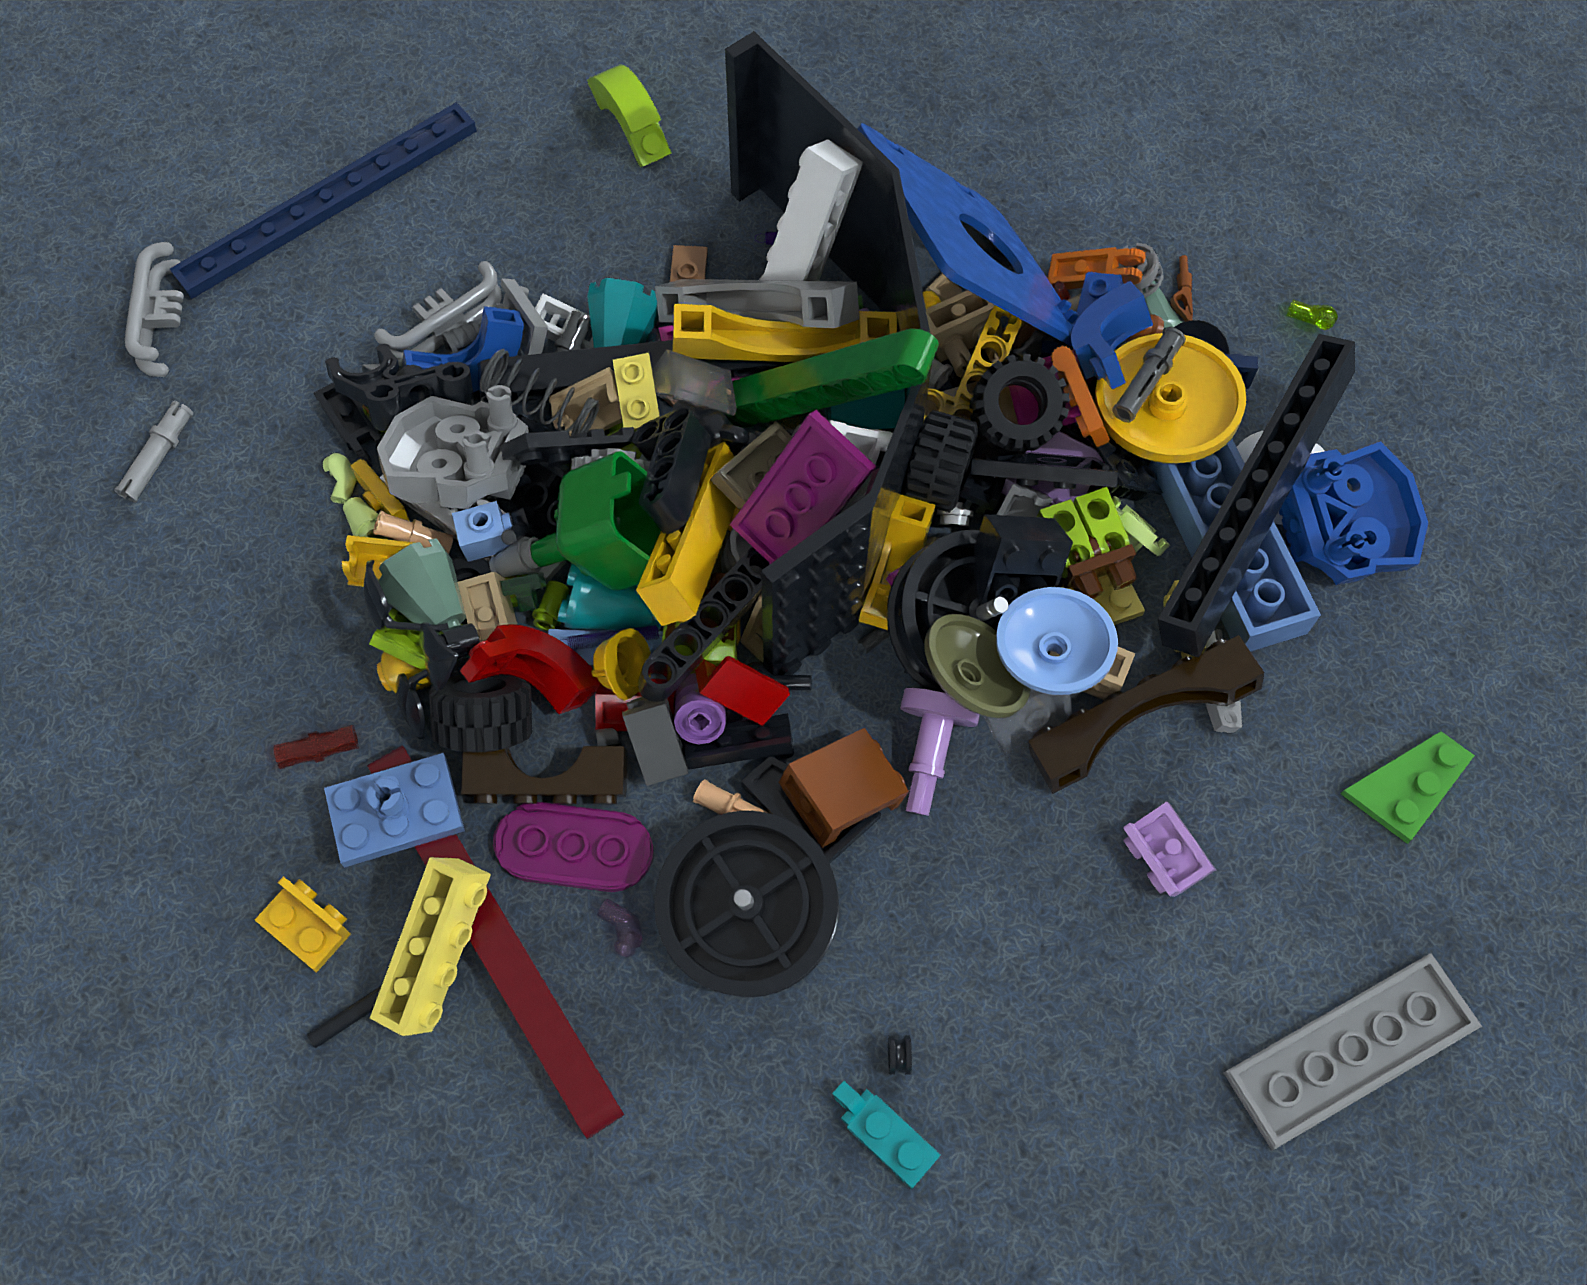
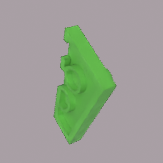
[1341,731,1475,844]

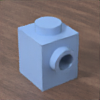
[452,501,513,562]

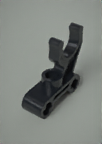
[325,344,475,431]

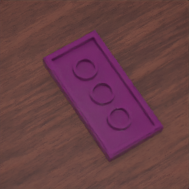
[730,410,877,564]

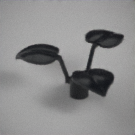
[364,560,480,739]

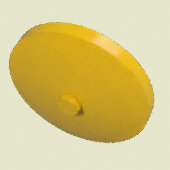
[1094,333,1246,463]

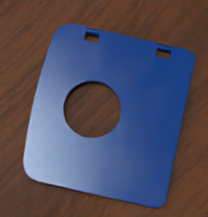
[857,123,1078,347]

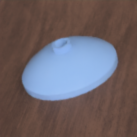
[996,587,1118,695]

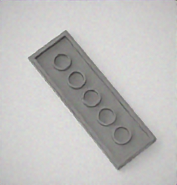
[1224,953,1482,1150]

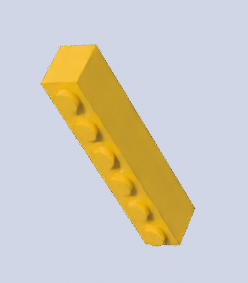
[636,442,736,626]

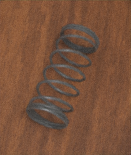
[480,349,600,436]

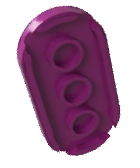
[493,802,654,892]

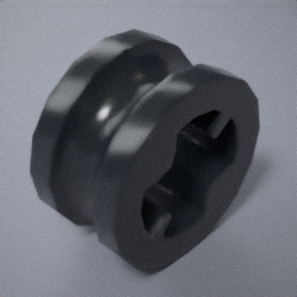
[888,1035,912,1075]

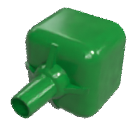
[530,451,661,591]

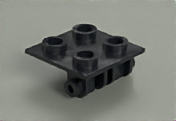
[1087,435,1163,501]

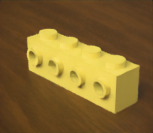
[370,858,491,1036]

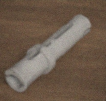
[114,401,193,503]

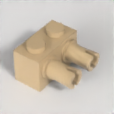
[926,290,1010,377]

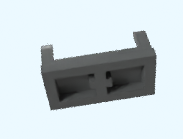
[623,696,689,786]

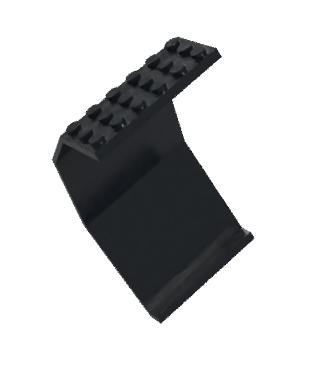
[726,31,933,675]

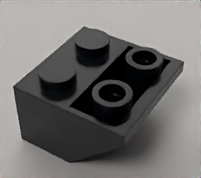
[974,514,1073,606]

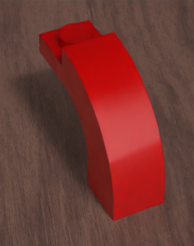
[460,624,601,714]

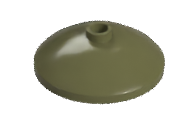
[924,614,1031,718]

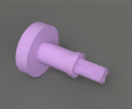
[900,688,980,816]

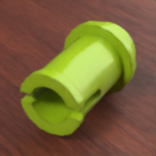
[532,581,570,631]

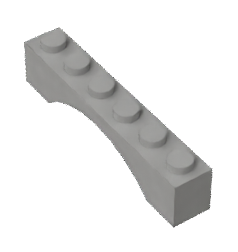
[655,279,859,328]

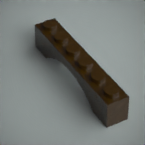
[1028,635,1265,794]

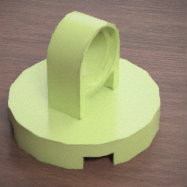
[1112,496,1170,556]

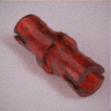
[273,725,359,769]

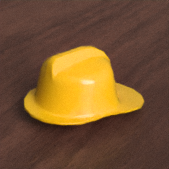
[591,628,652,701]

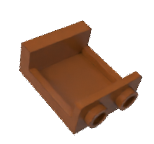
[778,728,909,847]

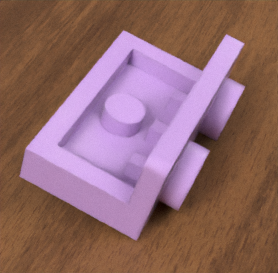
[1123,802,1216,897]

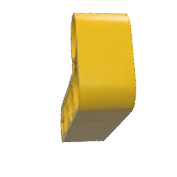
[924,305,1022,427]

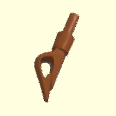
[1170,255,1193,321]

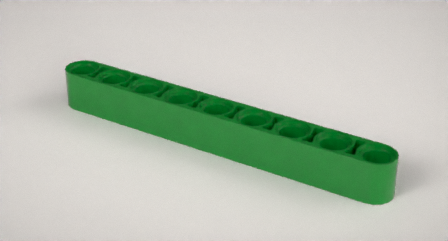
[713,328,939,427]

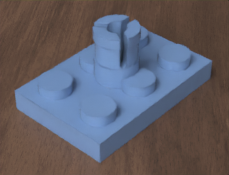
[324,753,465,868]

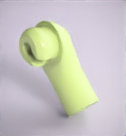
[323,453,357,504]

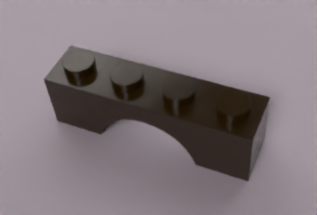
[461,746,628,805]

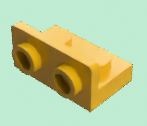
[255,876,351,973]

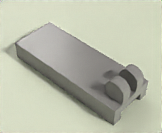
[495,279,548,355]

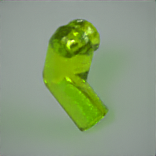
[1286,299,1338,330]

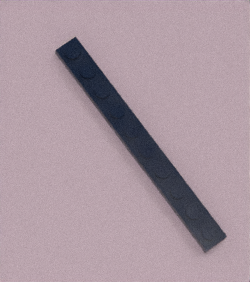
[169,102,477,299]

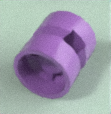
[674,673,726,744]

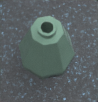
[376,538,466,635]

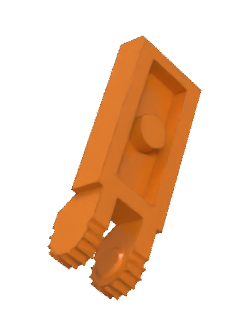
[1047,247,1146,290]
[1050,346,1110,447]

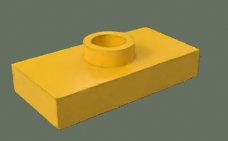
[350,459,410,521]

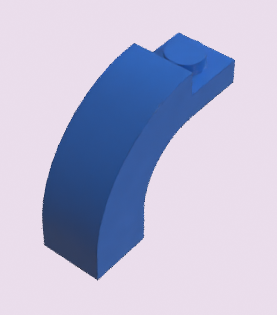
[1071,281,1153,389]
[402,306,524,392]

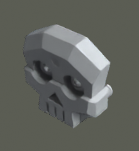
[377,385,528,509]

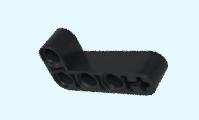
[632,407,711,534]

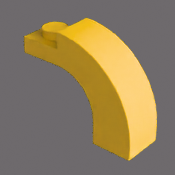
[859,495,935,630]

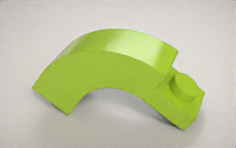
[587,64,672,167]

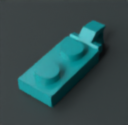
[832,1081,941,1190]

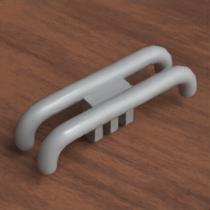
[124,242,184,377]
[374,261,502,366]

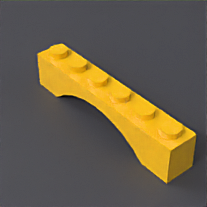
[672,304,897,362]

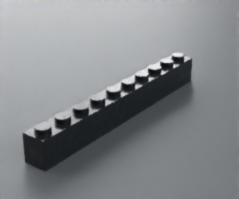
[1158,334,1355,658]

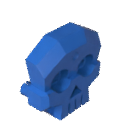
[1279,441,1428,585]

